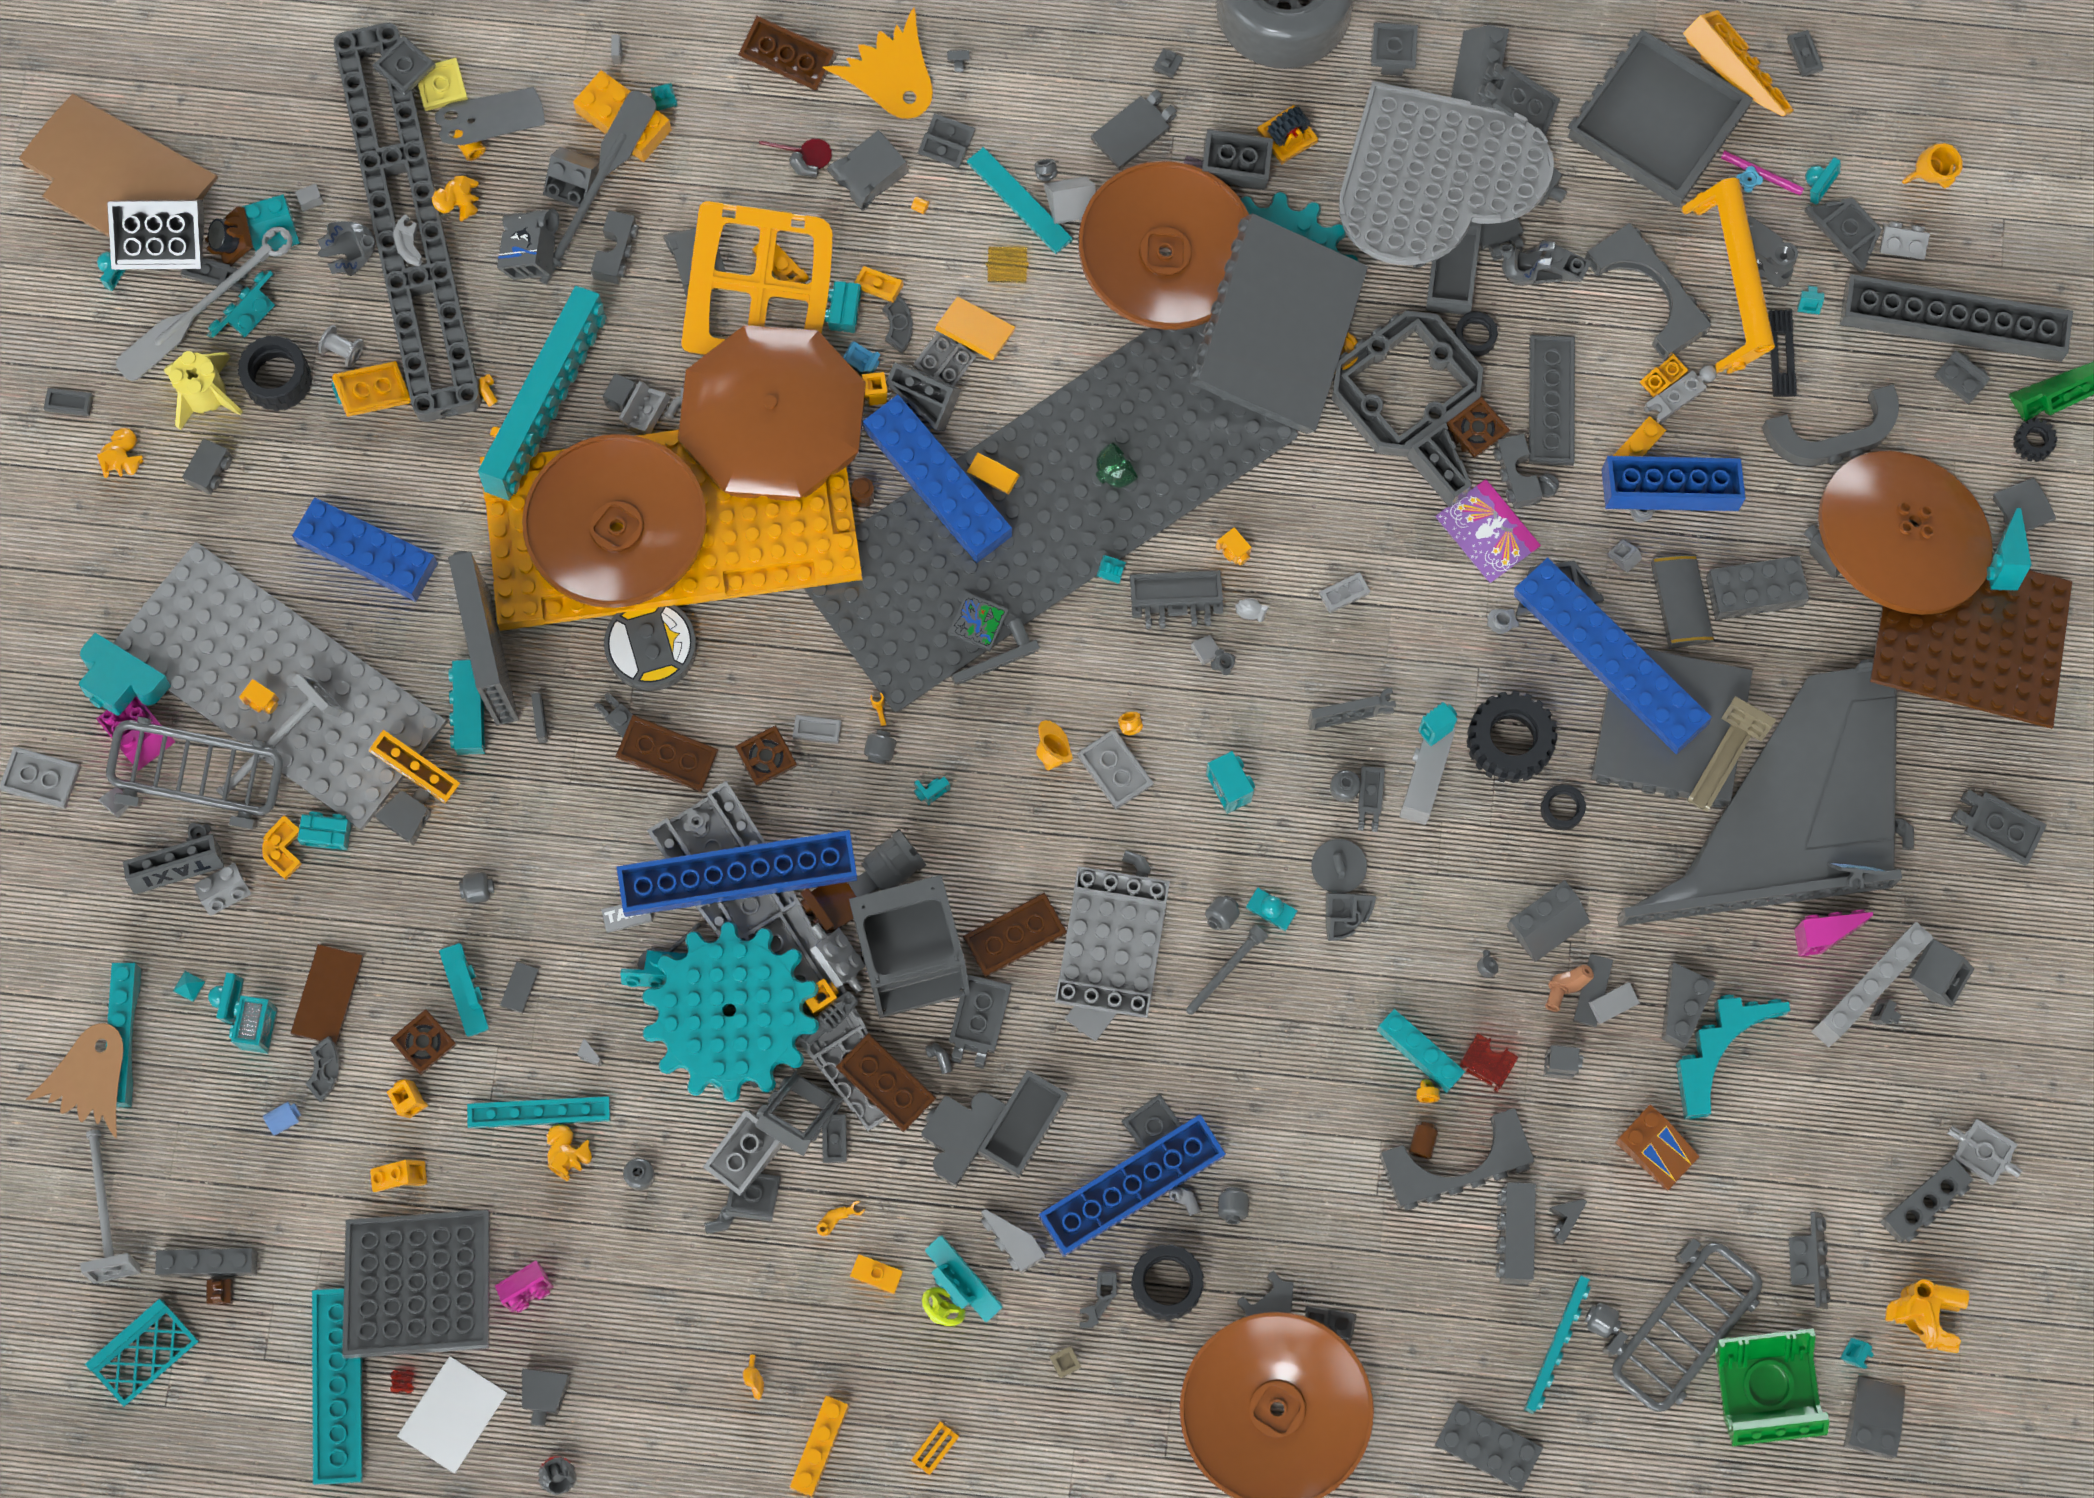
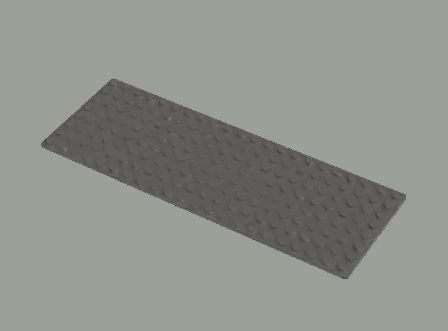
[803,322,1298,712]

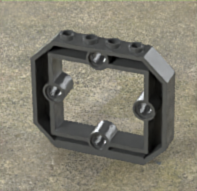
[1332,311,1483,457]

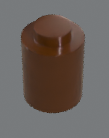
[851,477,875,508]
[1408,1122,1438,1159]

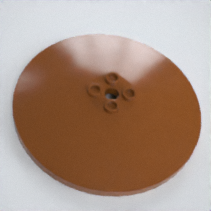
[1078,161,1249,330]
[522,434,707,608]
[1818,451,1993,615]
[1180,1312,1374,1498]

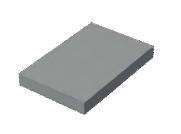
[1077,728,1154,810]
[0,746,81,809]

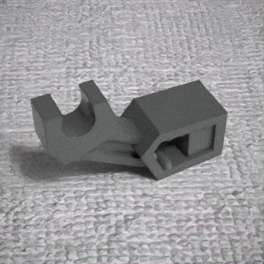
[1079,1272,1117,1328]

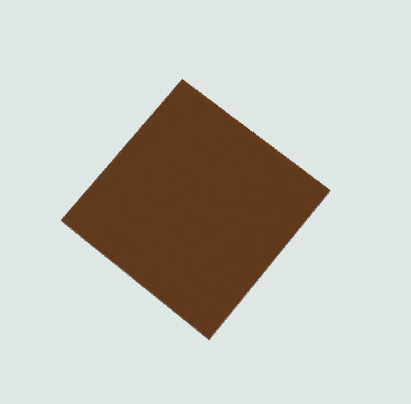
[1870,570,2072,729]

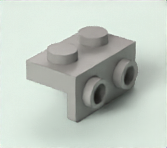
[1879,221,1930,260]
[619,381,671,434]
[193,863,251,916]

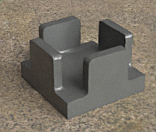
[1370,22,1418,76]

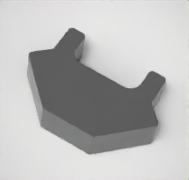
[1237,1271,1293,1317]

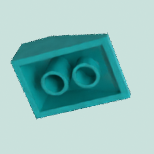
[1986,508,2032,590]

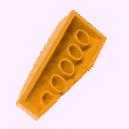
[1683,10,1794,117]

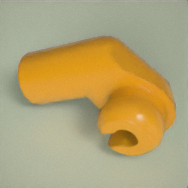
[478,374,498,407]

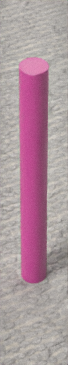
[1721,150,1804,196]

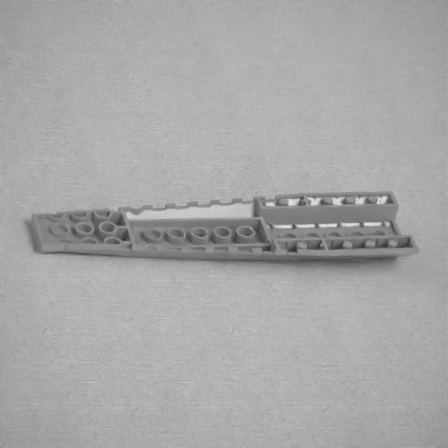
[647,781,888,1132]

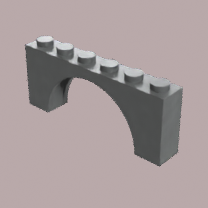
[1585,223,1711,361]
[1379,1108,1535,1211]

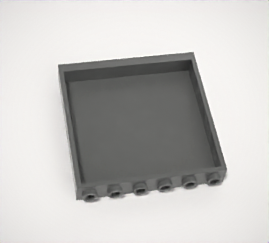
[1568,29,1753,208]
[448,551,519,726]
[1591,648,1753,808]

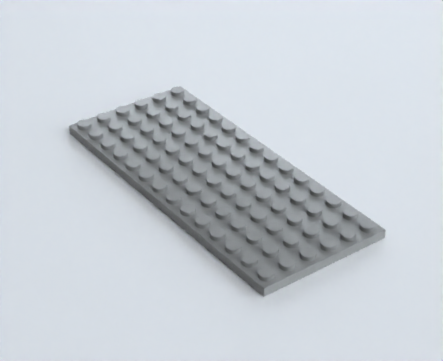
[113,542,447,831]

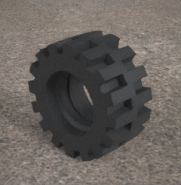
[2013,418,2058,462]

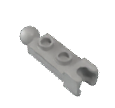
[1644,365,1717,424]

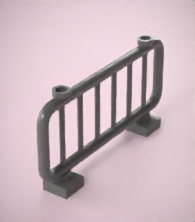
[106,717,283,829]
[1602,1238,1762,1412]

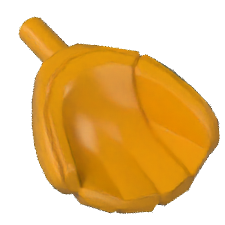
[743,1355,764,1400]

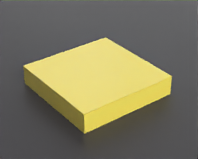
[418,58,468,111]

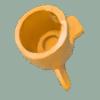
[1902,143,1963,189]

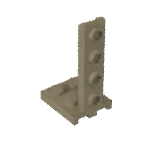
[1687,696,1776,812]

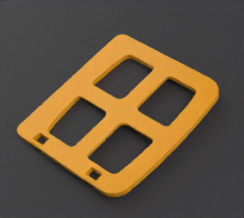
[681,201,832,355]

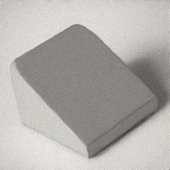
[295,184,324,211]
[1607,539,1642,573]
[1191,635,1219,666]
[98,787,130,818]
[577,1039,603,1067]

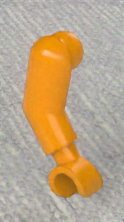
[816,1201,865,1236]

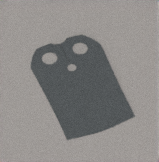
[435,87,545,145]

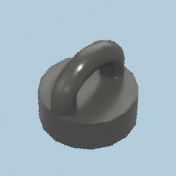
[1034,159,1057,181]
[1538,474,1559,498]

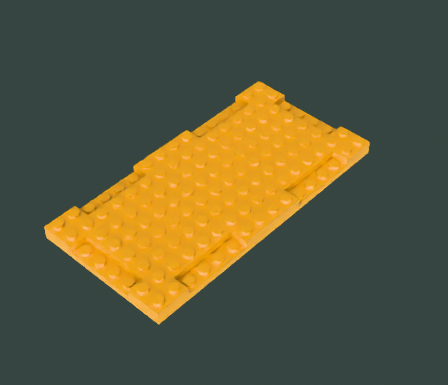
[480,430,862,631]

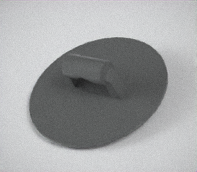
[1311,839,1367,893]

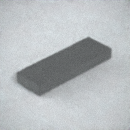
[1573,954,1613,1028]

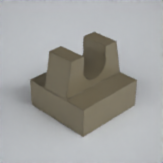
[1049,1346,1082,1379]

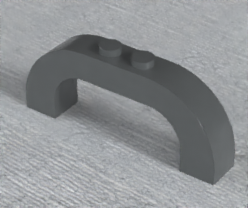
[1762,384,1899,466]

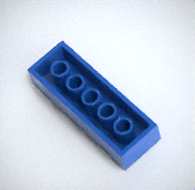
[1601,456,1746,511]
[292,497,438,602]

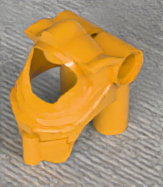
[1885,1279,1969,1353]

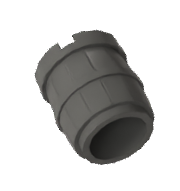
[861,829,926,890]

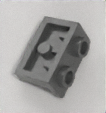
[1934,351,1990,405]

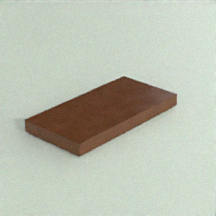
[615,715,718,793]
[963,893,1067,978]
[291,944,364,1046]
[835,1033,936,1133]

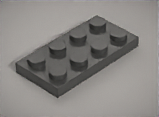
[1434,1402,1543,1492]

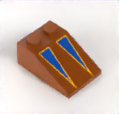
[1615,1104,1700,1191]

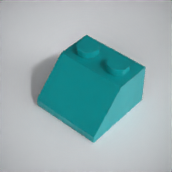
[242,194,300,252]

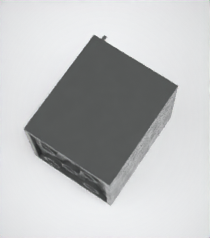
[849,875,970,1019]

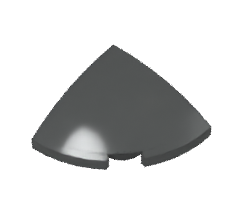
[1326,893,1376,941]
[1305,1306,1357,1346]

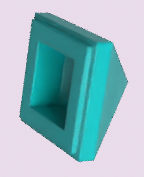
[173,971,205,1002]

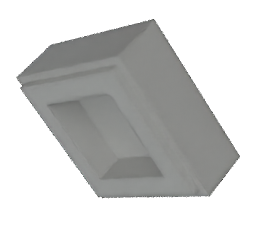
[611,35,622,65]

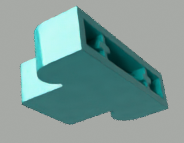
[79,633,171,716]

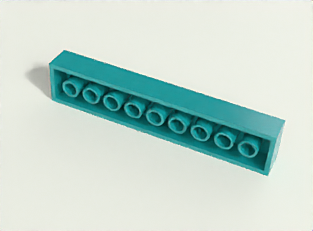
[478,285,606,501]

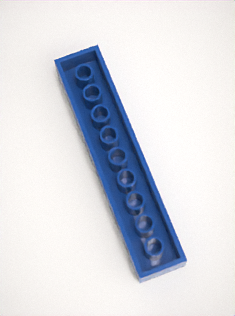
[1514,557,1712,755]
[616,830,857,917]

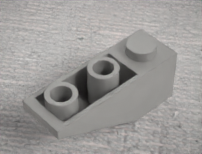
[980,1209,1045,1274]

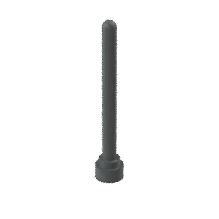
[1186,924,1269,1015]

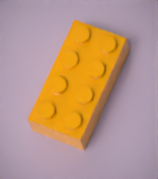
[573,70,672,162]

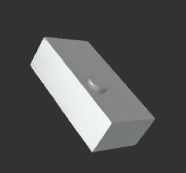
[1399,728,1456,825]

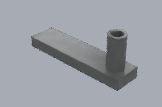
[951,618,1040,686]

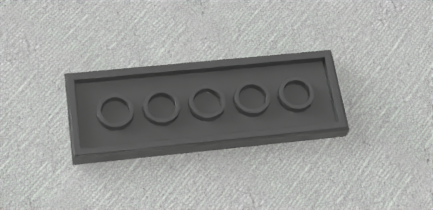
[1528,335,1575,466]

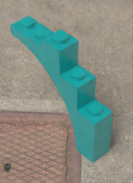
[1676,995,1790,1119]

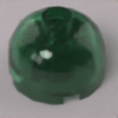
[1096,442,1138,488]

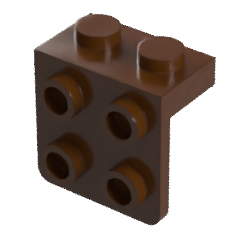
[800,882,856,934]

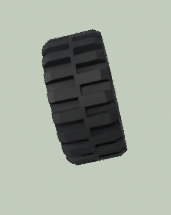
[1466,691,1558,783]

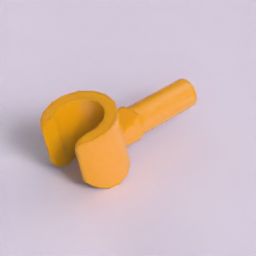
[870,693,886,727]

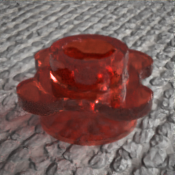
[390,1370,414,1394]

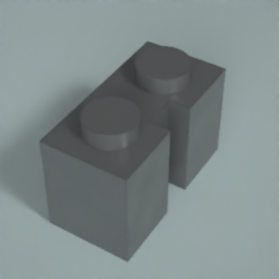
[182,438,232,495]
[1543,1045,1583,1080]

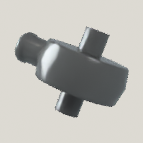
[1477,950,1498,978]

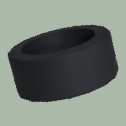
[1454,312,1498,357]
[1540,784,1586,831]

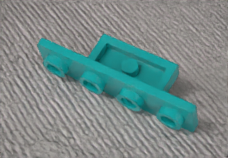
[206,270,275,338]
[439,943,489,1037]
[620,950,687,989]
[925,1235,1003,1322]

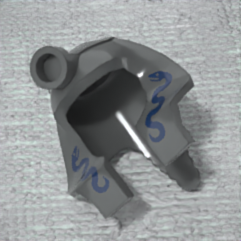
[317,221,375,276]
[1500,240,1562,286]

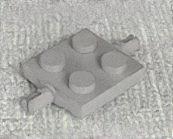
[810,923,865,994]
[1947,1119,2023,1185]

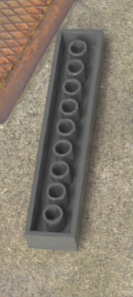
[1840,274,2073,362]

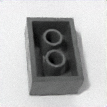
[1201,129,1273,190]

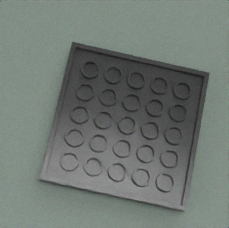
[342,1210,490,1359]

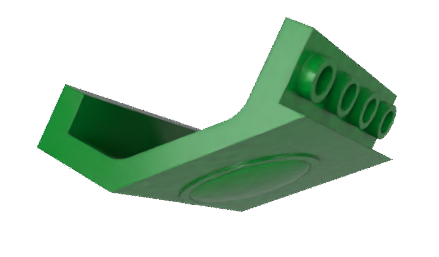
[1715,1329,1830,1446]

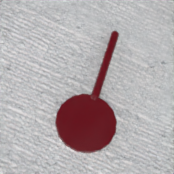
[759,139,832,169]

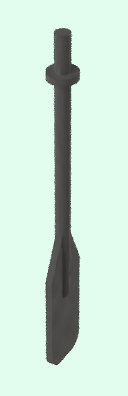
[539,91,656,285]

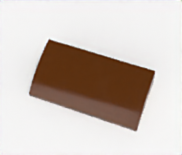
[738,16,837,91]

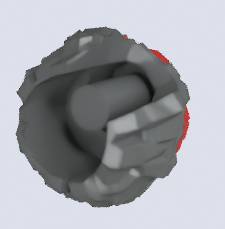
[538,1456,577,1495]

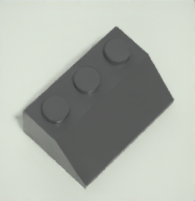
[1506,880,1590,962]

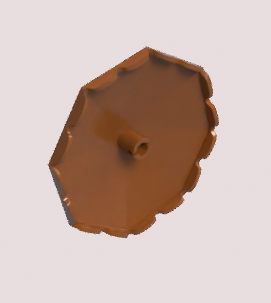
[678,325,866,501]

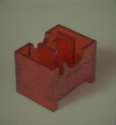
[1459,1033,1519,1093]

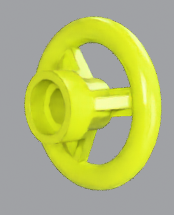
[922,1287,965,1326]

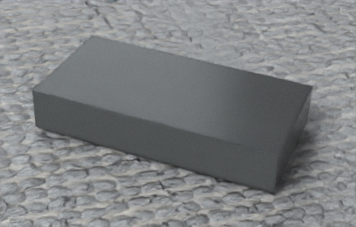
[43,388,94,417]
[531,693,548,744]
[500,962,539,1014]

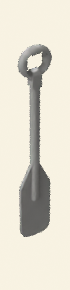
[116,227,292,381]

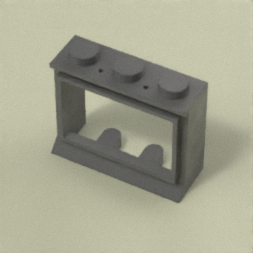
[755,1070,844,1157]

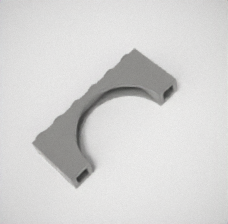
[1811,922,1934,1047]

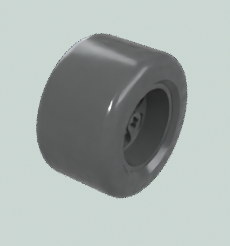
[1216,0,1354,69]

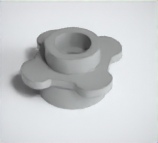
[684,810,710,835]

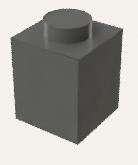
[603,373,636,412]

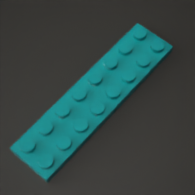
[312,1288,363,1485]

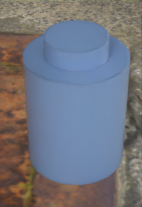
[263,1102,301,1136]

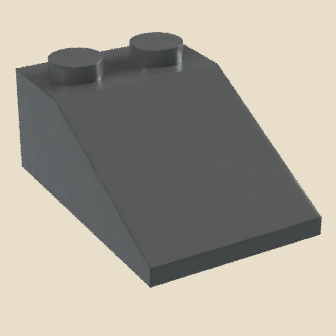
[1843,1376,1906,1459]

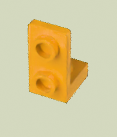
[370,1160,427,1192]

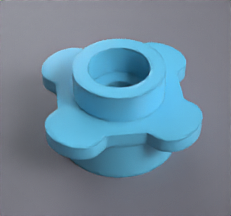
[1736,166,1763,193]

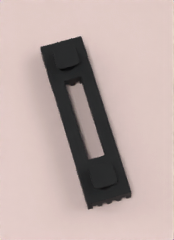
[1768,310,1797,397]

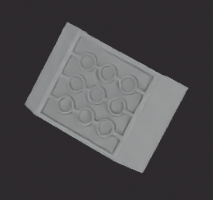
[1055,866,1170,1018]

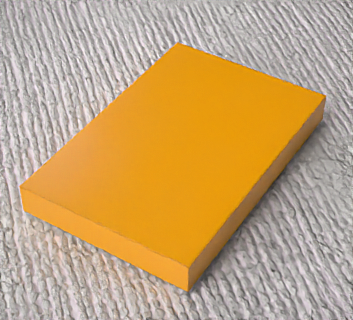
[935,296,1015,361]
[332,361,411,417]

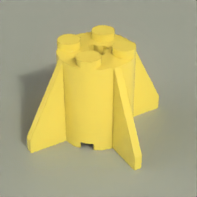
[164,351,242,430]

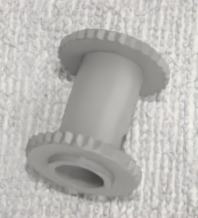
[318,325,364,368]

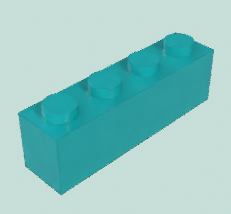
[448,660,485,755]
[1376,1009,1465,1093]

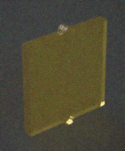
[986,247,1029,283]

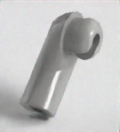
[1169,1187,1201,1216]

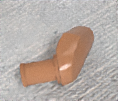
[1545,965,1594,1012]

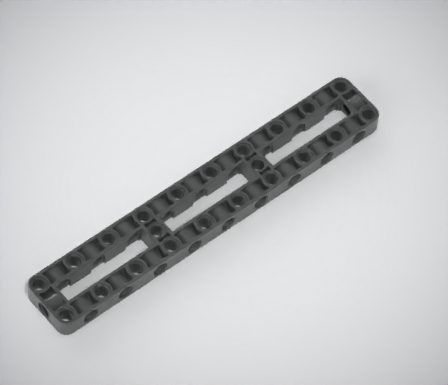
[334,22,481,422]

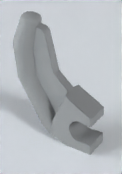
[393,215,422,267]

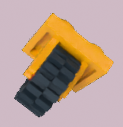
[1257,105,1318,165]

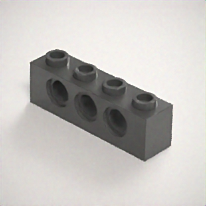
[1880,1158,1973,1243]

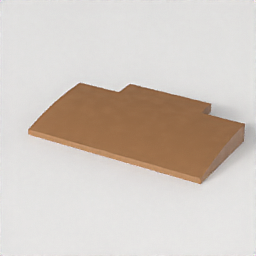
[19,94,218,237]

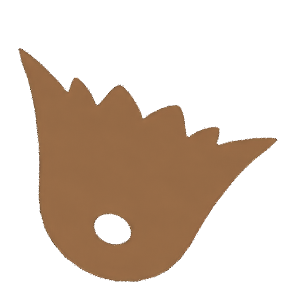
[26,1023,123,1139]

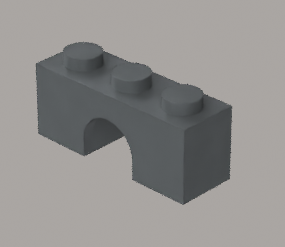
[591,210,639,285]
[1493,433,1543,509]

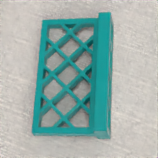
[85,1298,199,1407]

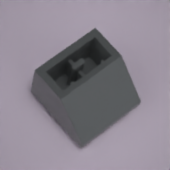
[543,147,600,208]
[1909,939,1974,1008]

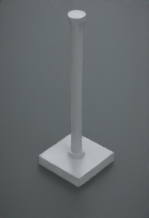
[216,673,344,798]
[80,1130,141,1284]

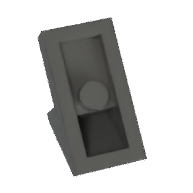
[1548,1199,1587,1246]

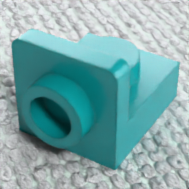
[914,776,951,805]

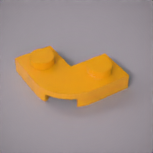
[262,815,302,880]

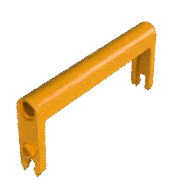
[1682,178,1775,374]

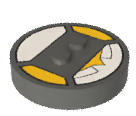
[604,605,697,691]

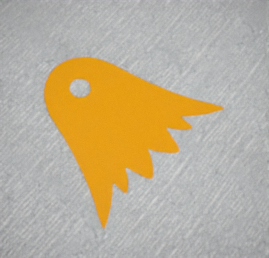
[823,7,933,119]

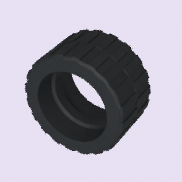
[238,335,312,411]
[1131,1244,1204,1321]

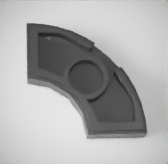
[882,295,913,354]

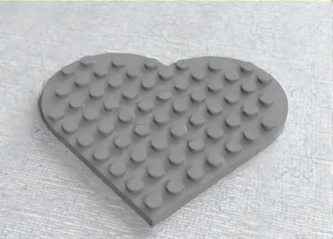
[1339,81,1554,265]

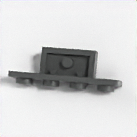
[1789,1211,1830,1309]

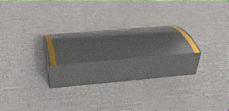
[1651,555,1714,649]

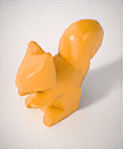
[432,176,479,222]
[97,428,144,478]
[546,1124,592,1182]

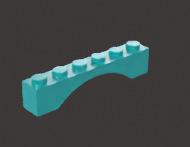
[105,963,142,1107]

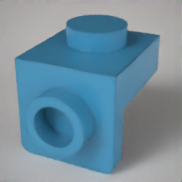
[843,341,880,375]

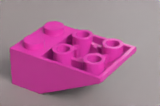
[96,696,175,771]
[1794,910,1873,957]
[495,1260,553,1313]

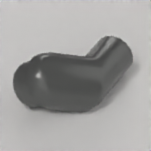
[789,152,818,178]
[1895,818,1914,850]
[1122,850,1151,878]
[925,1043,953,1074]
[704,1206,735,1234]

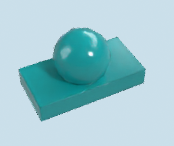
[1805,157,1841,205]
[97,251,126,291]
[1246,887,1297,932]
[208,972,244,1024]

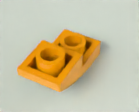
[1639,354,1689,398]
[967,453,1020,495]

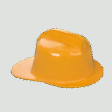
[1036,720,1073,771]

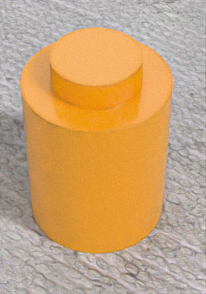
[453,129,486,161]

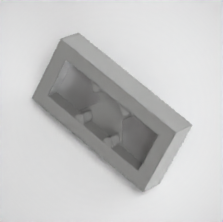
[1319,572,1370,614]

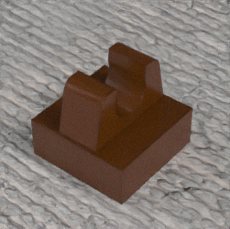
[206,1279,233,1305]

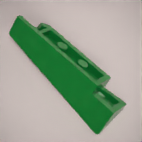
[2009,361,2094,422]

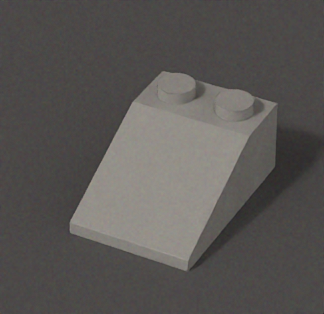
[703,1110,784,1196]

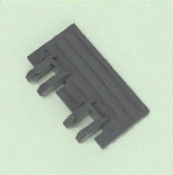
[1130,570,1223,629]

